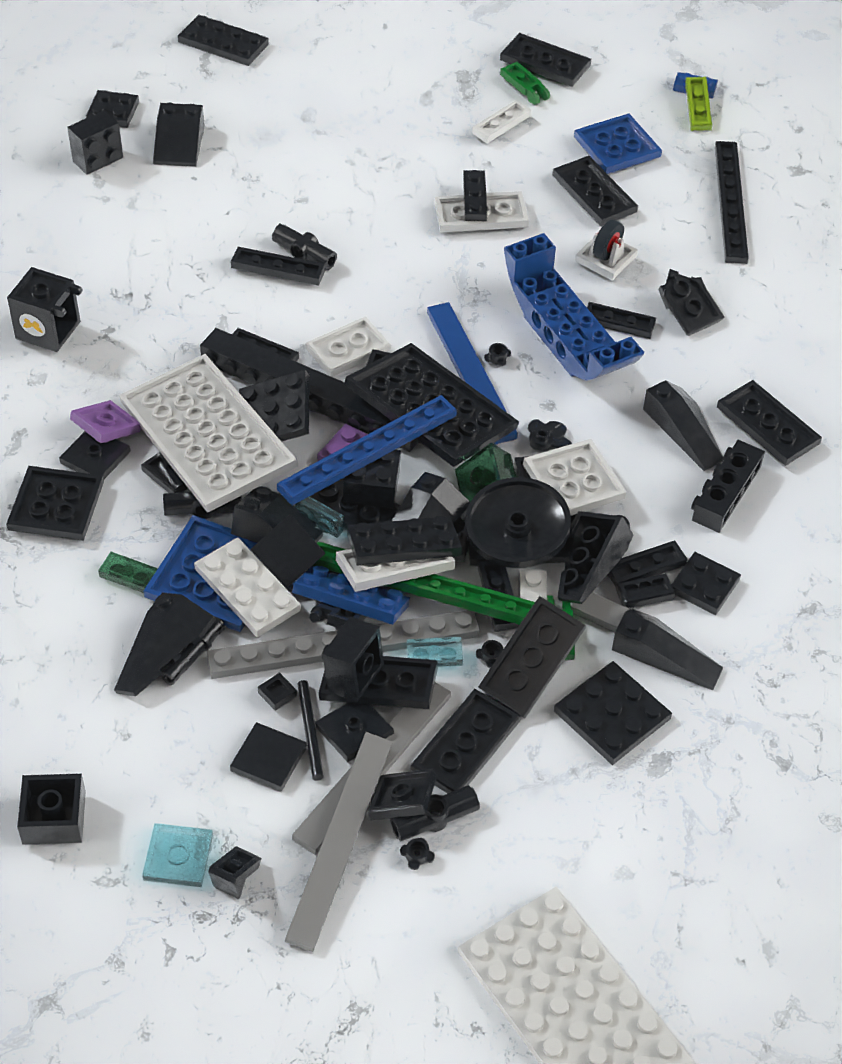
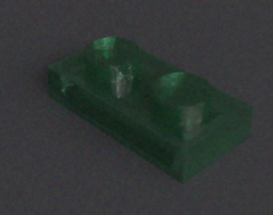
[98,551,158,593]

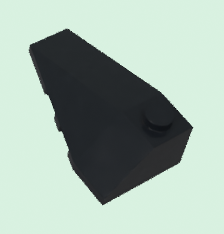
[643,380,723,471]
[392,472,470,526]
[557,511,634,604]
[114,592,216,696]
[612,608,723,690]

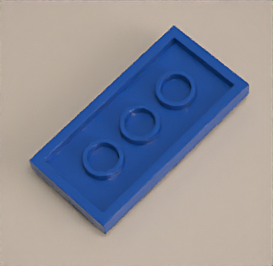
[292,566,411,625]

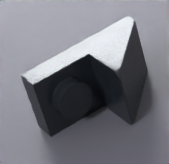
[208,846,262,899]

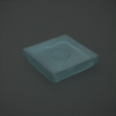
[142,823,213,887]

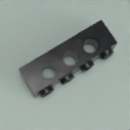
[691,439,765,533]

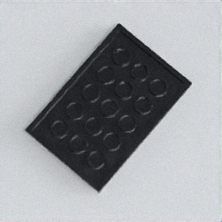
[344,343,519,467]

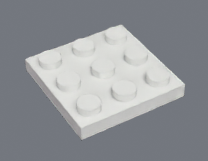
[523,439,627,516]

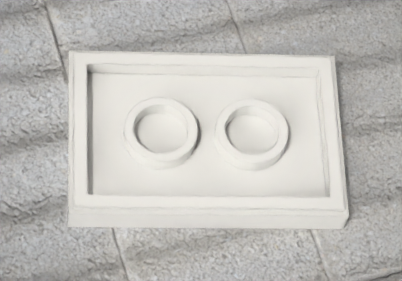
[305,316,391,377]

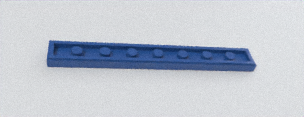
[427,302,518,445]
[277,395,457,506]

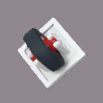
[575,219,638,281]

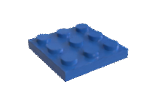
[574,113,662,174]

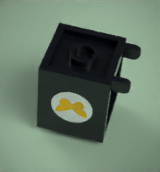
[7,267,83,352]

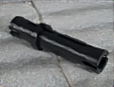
[160,616,226,685]

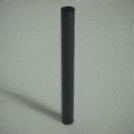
[297,680,324,781]

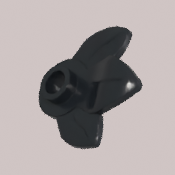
[527,419,572,451]

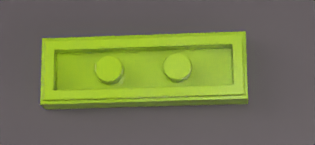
[685,77,712,131]

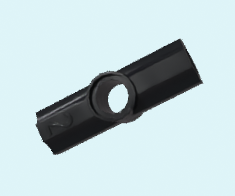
[272,223,337,270]
[163,492,242,519]
[390,785,480,842]

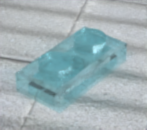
[295,497,343,538]
[406,637,463,667]

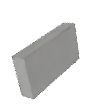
[571,592,629,632]

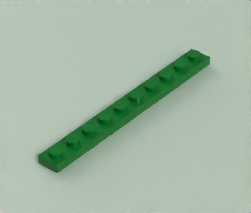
[312,541,567,625]

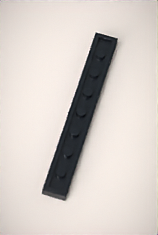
[715,141,749,264]

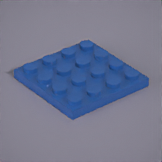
[143,515,265,632]

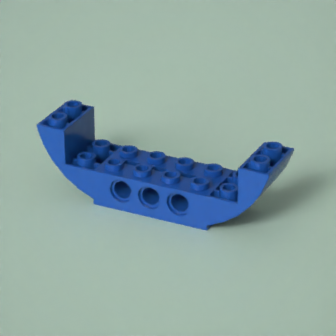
[504,233,645,380]

